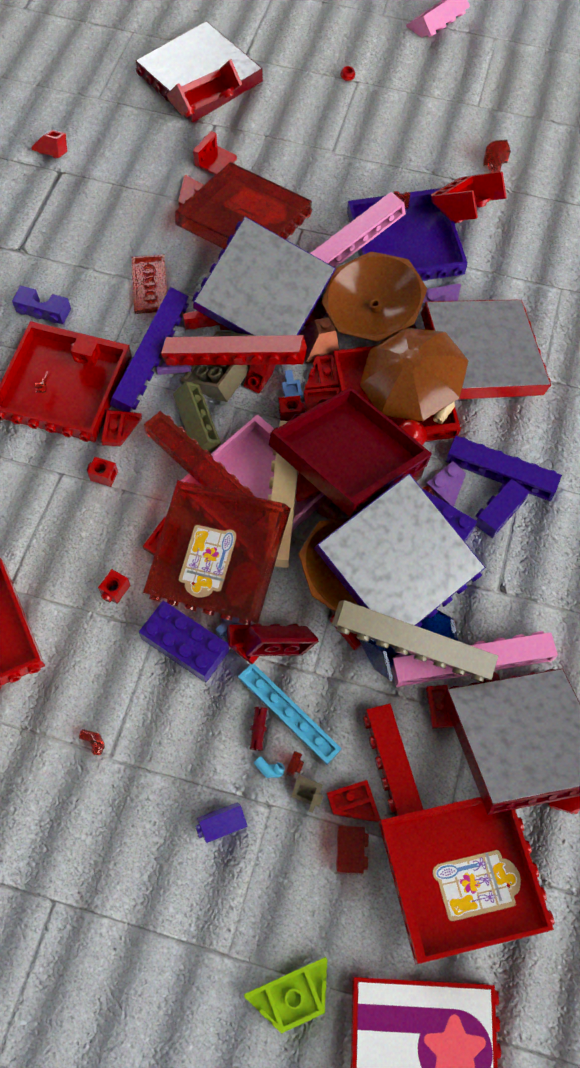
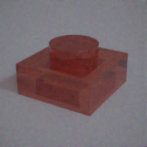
[286,751,304,778]

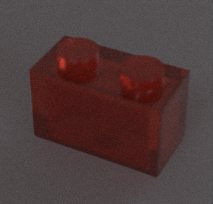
[336,825,369,876]

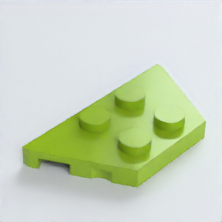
[244,957,327,1034]

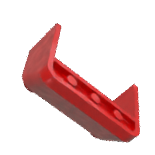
[166,59,242,117]
[431,172,507,223]

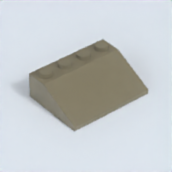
[180,331,256,402]

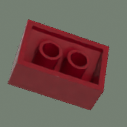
[243,624,319,656]

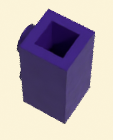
[195,802,248,843]

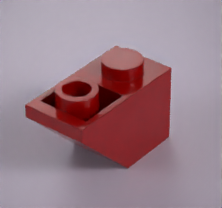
[32,130,67,158]
[244,365,276,393]

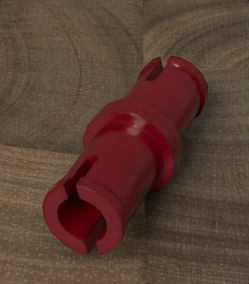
[249,707,268,751]

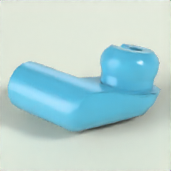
[254,756,285,778]

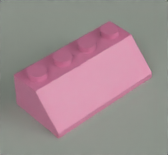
[406,0,470,38]

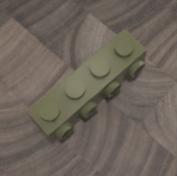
[173,381,221,456]

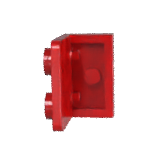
[193,131,237,177]

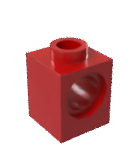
[70,337,101,366]
[278,396,305,421]
[87,457,118,487]
[98,569,131,604]

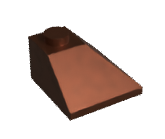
[299,317,339,364]

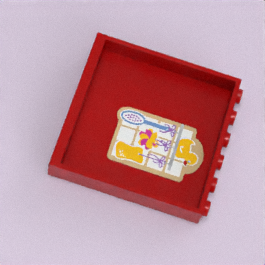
[379,796,555,965]

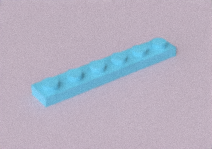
[238,664,342,765]

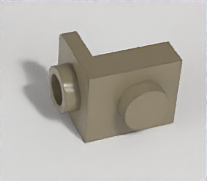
[291,775,324,813]

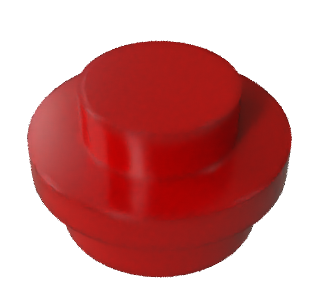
[340,66,355,81]

